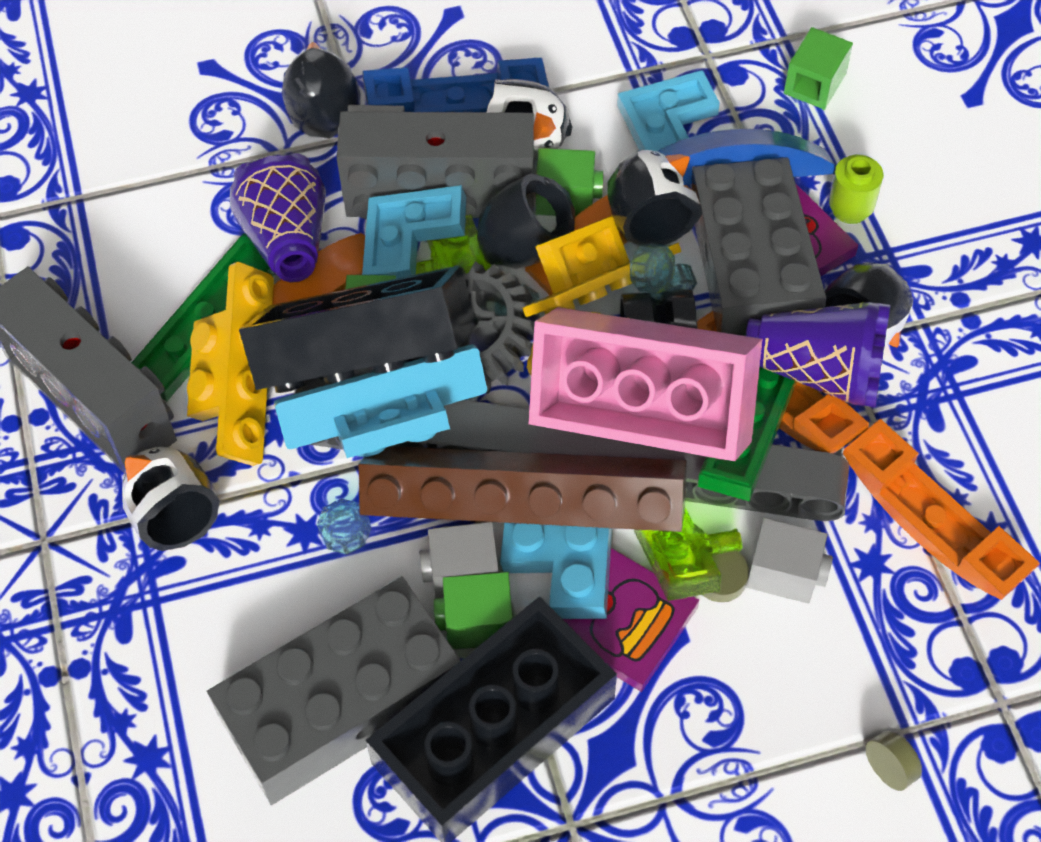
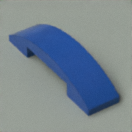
[363,57,549,113]
[658,129,835,185]

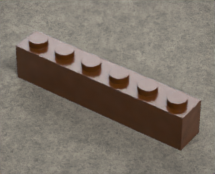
[358,446,687,532]

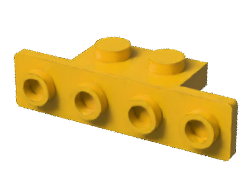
[522,216,682,317]
[187,262,274,466]

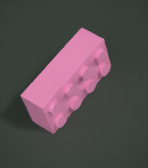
[529,307,762,461]

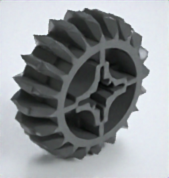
[412,261,539,394]

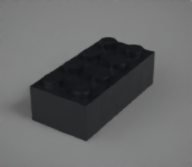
[239,265,476,393]
[365,596,617,842]

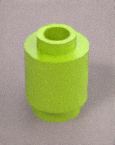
[829,155,884,224]

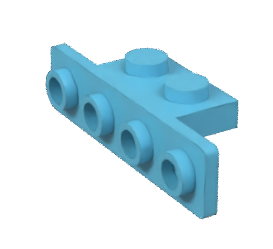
[274,344,487,458]

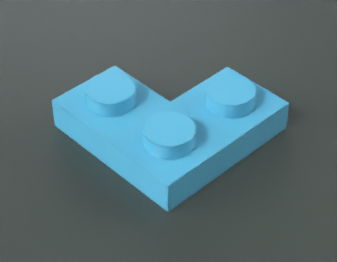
[617,70,720,151]
[362,185,466,278]
[500,523,612,619]

